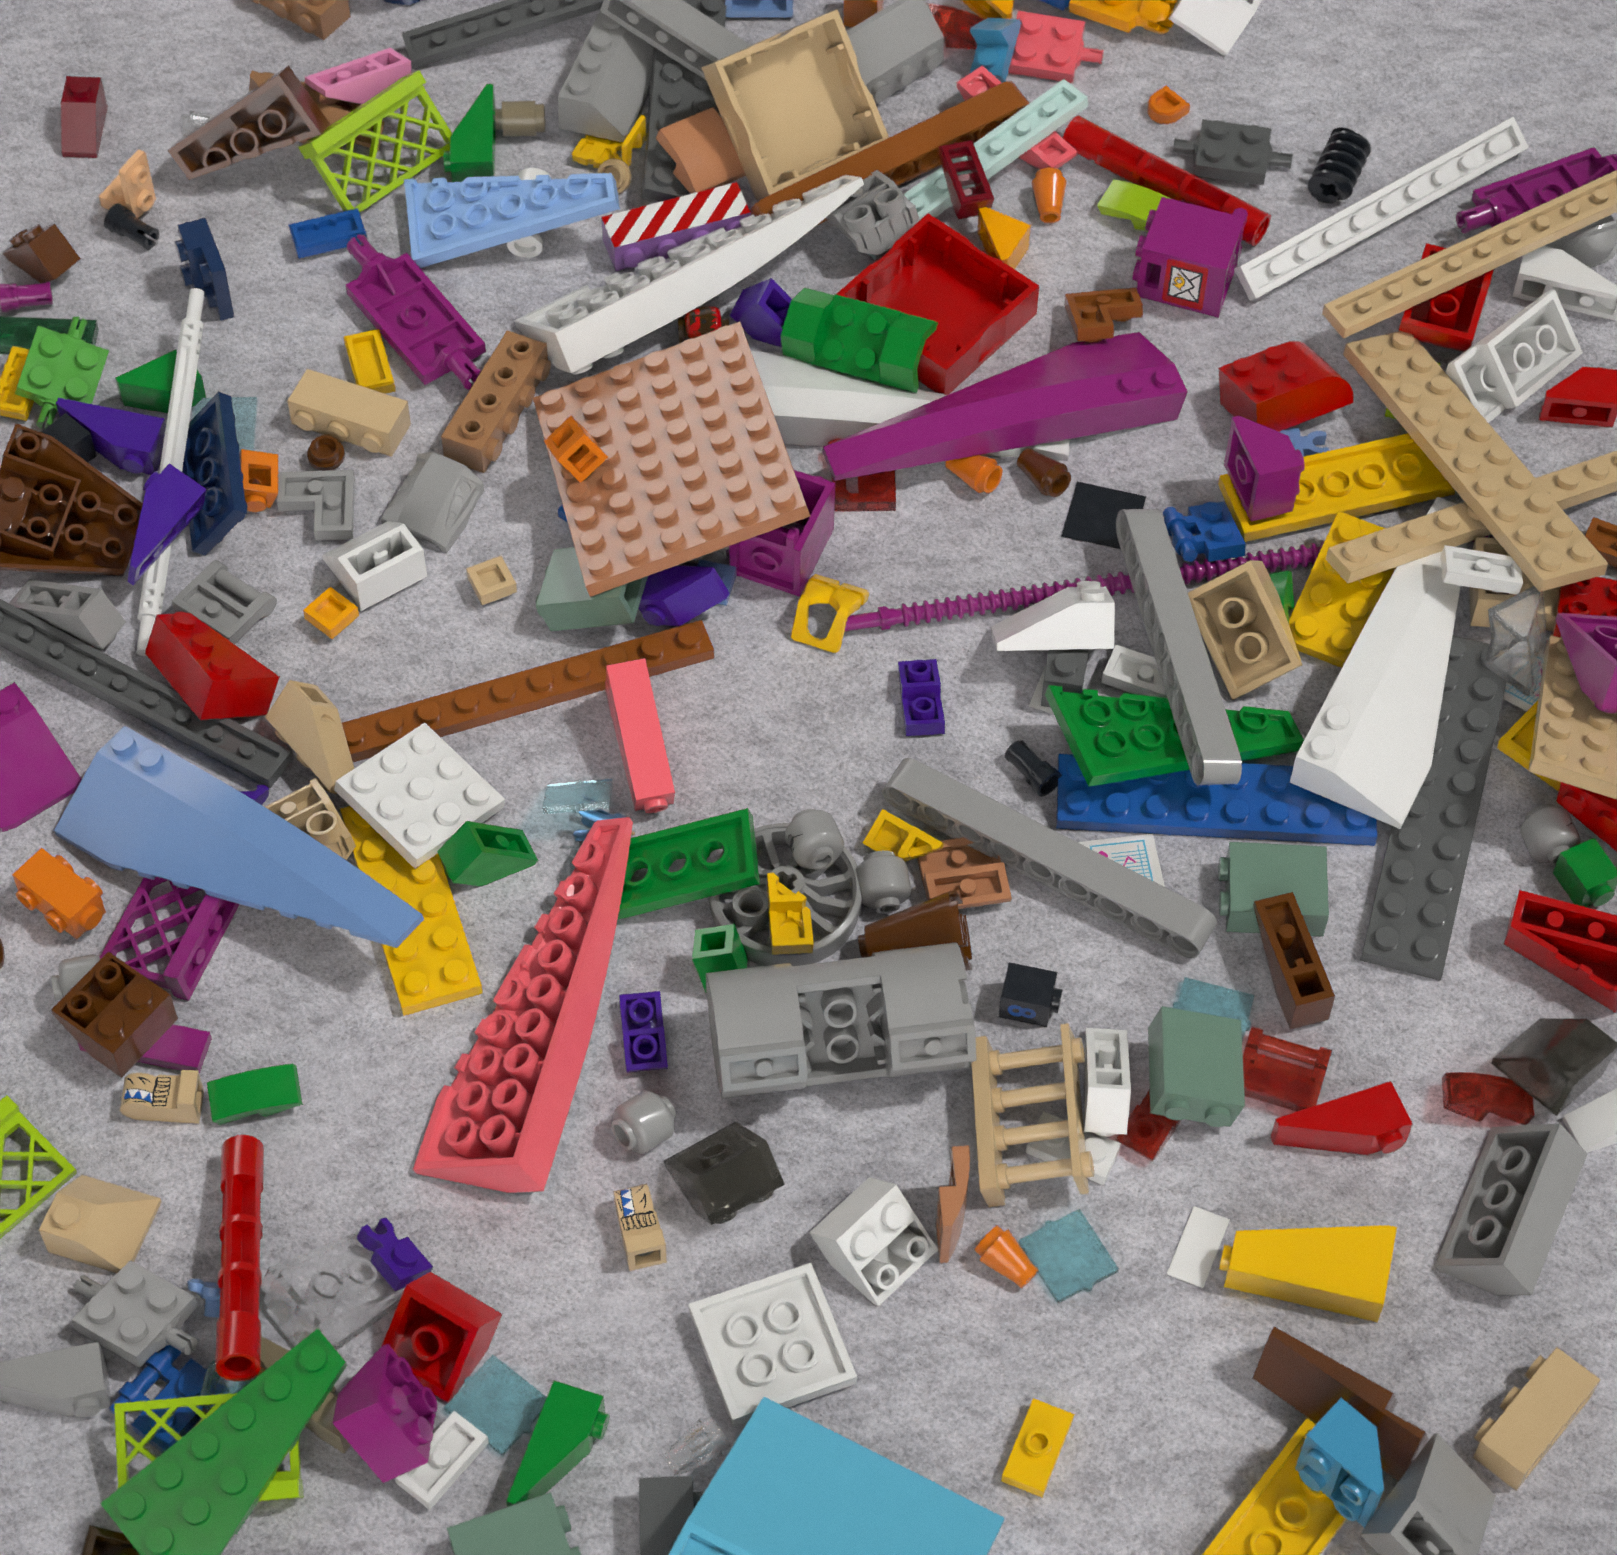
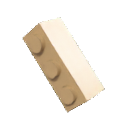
[287,369,411,457]
[1473,1347,1601,1491]

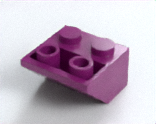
[332,1344,438,1483]

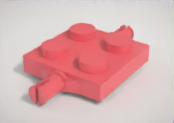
[1008,11,1104,83]

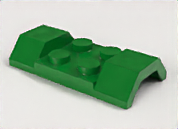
[781,287,938,393]

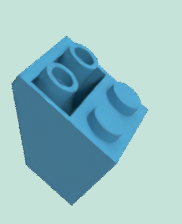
[1295,1398,1384,1528]

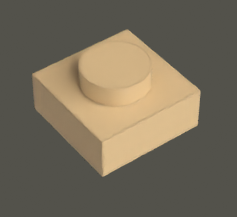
[466,556,517,605]

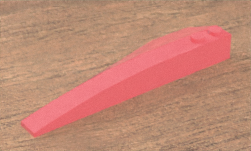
[413,817,633,1193]

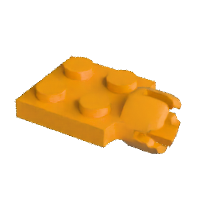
[1069,0,1177,34]

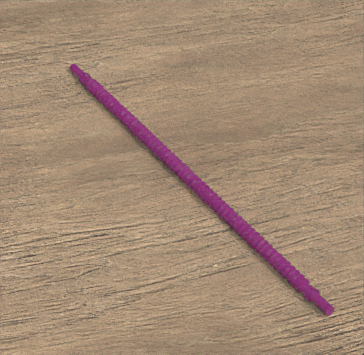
[844,534,1493,632]

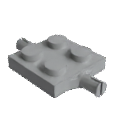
[71,1260,198,1368]

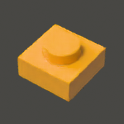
[303,587,359,639]

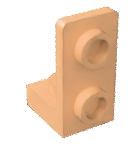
[99,149,156,219]

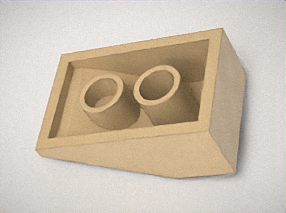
[1188,560,1302,700]

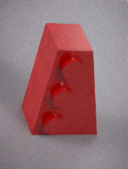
[145,611,280,720]
[1504,890,1617,1013]

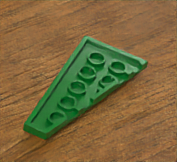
[1045,685,1304,787]
[100,1328,347,1555]

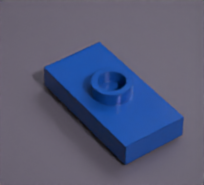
[289,208,367,259]

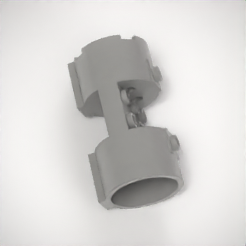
[706,942,977,1099]

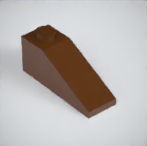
[1253,892,1335,1029]

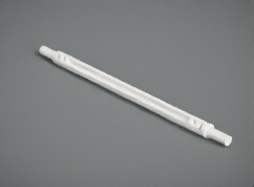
[136,288,204,656]

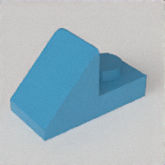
[969,18,1021,83]

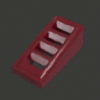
[938,140,995,219]

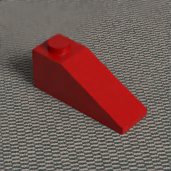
[1270,1081,1413,1155]

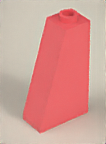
[605,658,675,813]

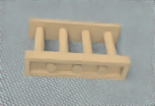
[971,1023,1094,1207]

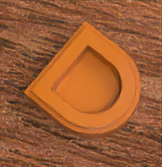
[1147,85,1190,124]

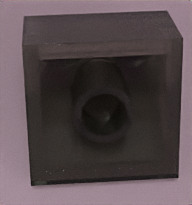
[1491,1018,1617,1116]
[663,1121,785,1225]

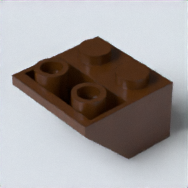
[51,951,178,1078]

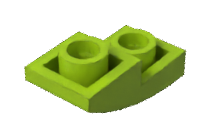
[1097,179,1170,231]

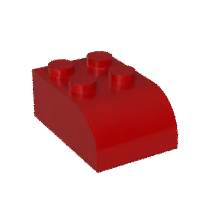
[1399,243,1494,352]
[1218,341,1354,432]

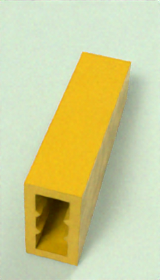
[1219,1225,1397,1322]

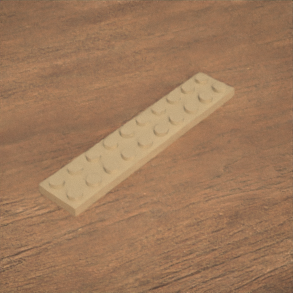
[1343,331,1608,592]

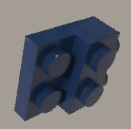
[174,217,234,321]

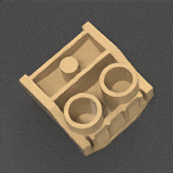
[265,778,356,860]

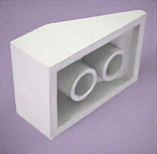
[991,581,1115,651]

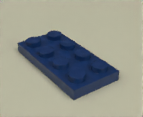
[182,391,247,556]

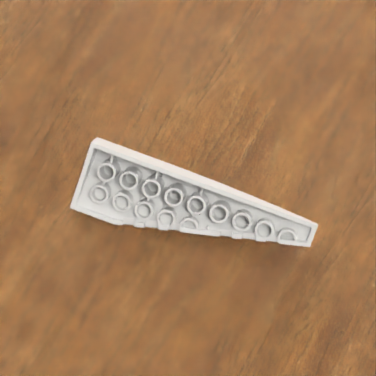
[751,351,1070,460]

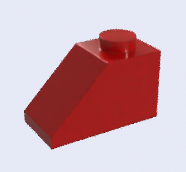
[1539,366,1617,428]

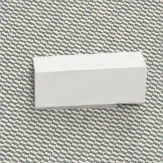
[1445,289,1583,423]

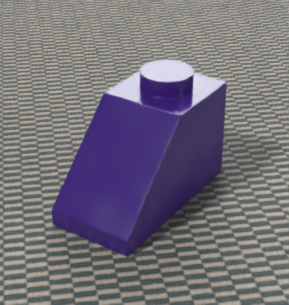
[730,278,792,348]
[638,566,730,626]

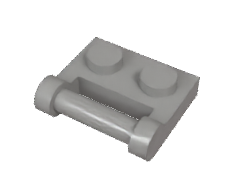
[172,560,277,644]

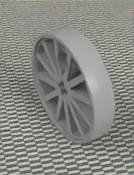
[709,823,862,966]

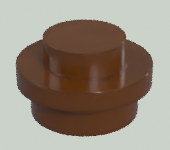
[307,435,345,471]

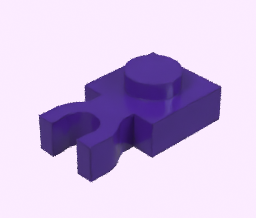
[356,1217,433,1292]

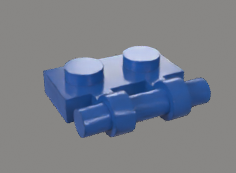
[1163,501,1246,562]
[109,1345,226,1453]

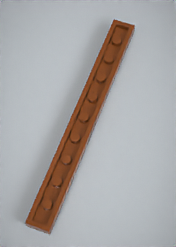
[342,620,714,763]

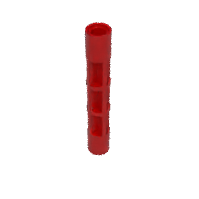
[1063,115,1271,246]
[215,1135,264,1381]

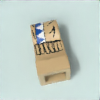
[120,1070,204,1124]
[613,1183,667,1271]

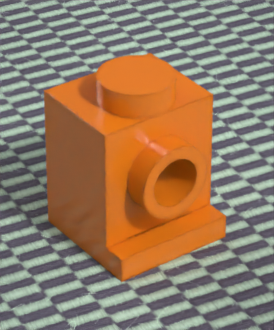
[544,416,608,483]
[239,449,278,512]

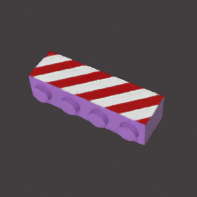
[601,182,751,271]

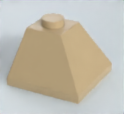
[39,1174,162,1273]

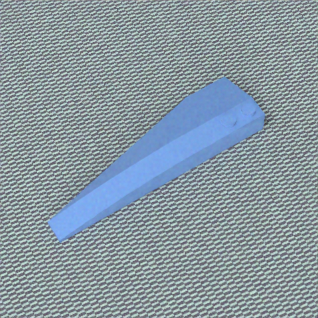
[54,726,424,948]

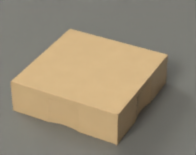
[701,9,889,200]

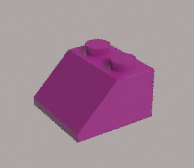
[1224,416,1305,522]

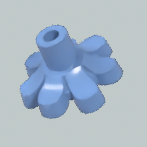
[187,1279,220,1317]

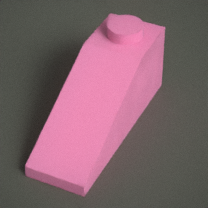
[305,48,411,104]

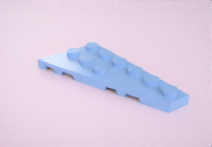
[404,173,620,268]

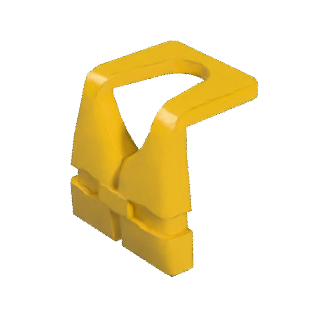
[572,115,646,169]
[791,574,869,653]

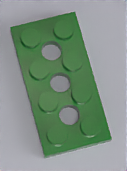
[617,808,760,920]

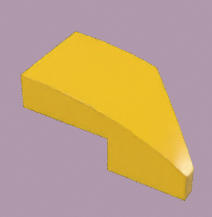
[863,809,944,862]
[767,873,814,955]

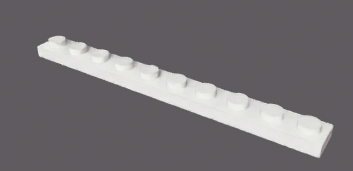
[1234,116,1529,301]

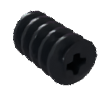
[1308,127,1371,203]

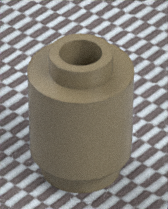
[495,101,545,137]

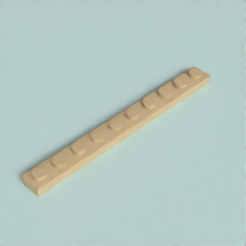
[1322,170,1617,339]
[1325,451,1617,583]

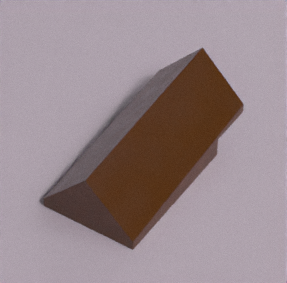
[1252,1326,1429,1481]

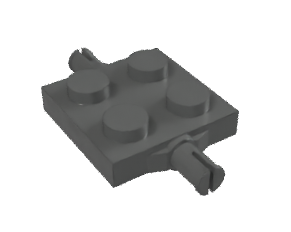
[1173,119,1293,185]

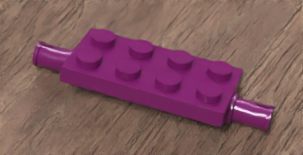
[1456,147,1617,234]
[345,235,486,390]

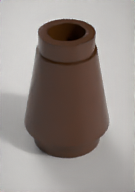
[1017,448,1071,497]

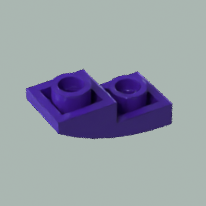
[898,659,945,736]
[619,991,668,1073]

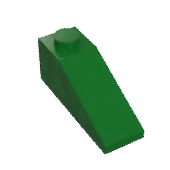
[444,84,496,182]
[506,1380,610,1507]

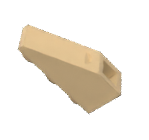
[265,680,355,794]

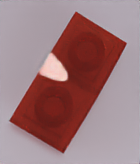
[927,3,985,49]
[1442,1072,1535,1125]
[1116,1089,1182,1162]

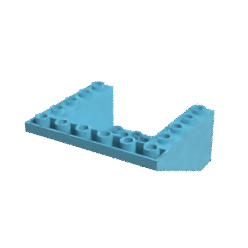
[669,1397,1005,1555]

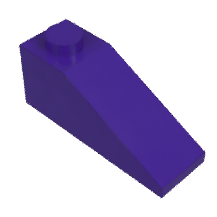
[56,398,166,475]
[127,463,207,586]

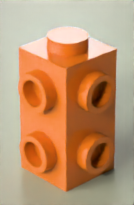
[12,848,106,939]

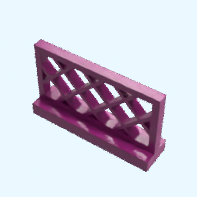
[100,877,240,1001]

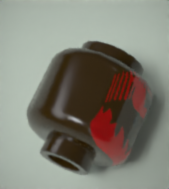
[678,306,729,344]

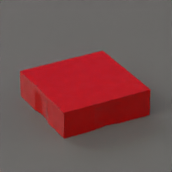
[836,213,1040,395]

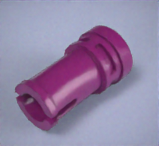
[0,282,53,313]

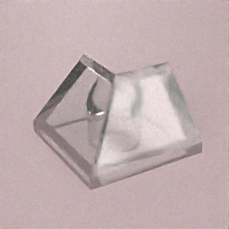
[1483,586,1548,696]

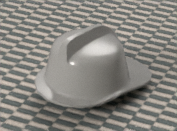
[1545,215,1617,268]

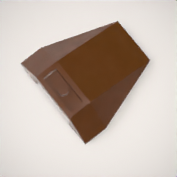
[0,424,143,576]

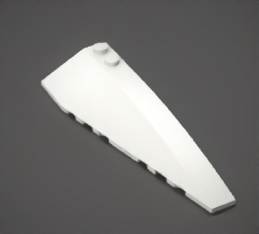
[514,175,864,375]
[1290,496,1467,829]

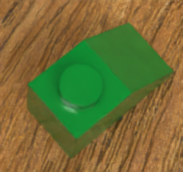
[115,349,207,414]
[437,821,539,887]

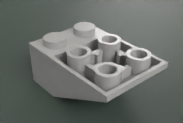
[1360,1433,1496,1555]

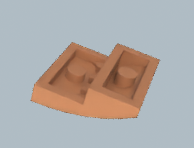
[656,107,746,194]
[917,837,1012,909]
[935,1145,970,1263]

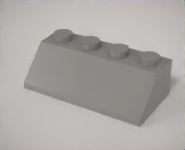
[846,0,944,104]
[558,11,654,142]
[1435,1123,1587,1295]

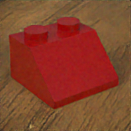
[381,1272,502,1402]

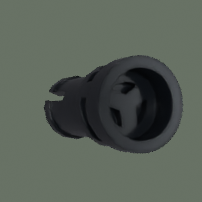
[104,203,160,250]
[1005,740,1062,797]

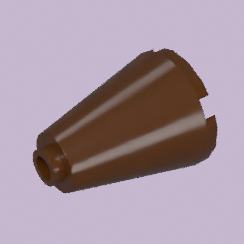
[858,890,973,971]

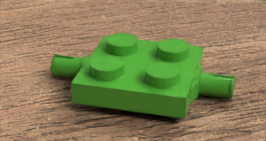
[15,316,109,429]

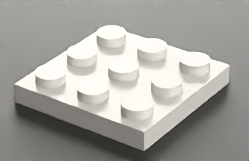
[334,723,505,868]
[688,1263,857,1426]

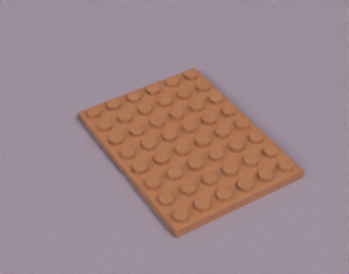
[533,322,810,597]

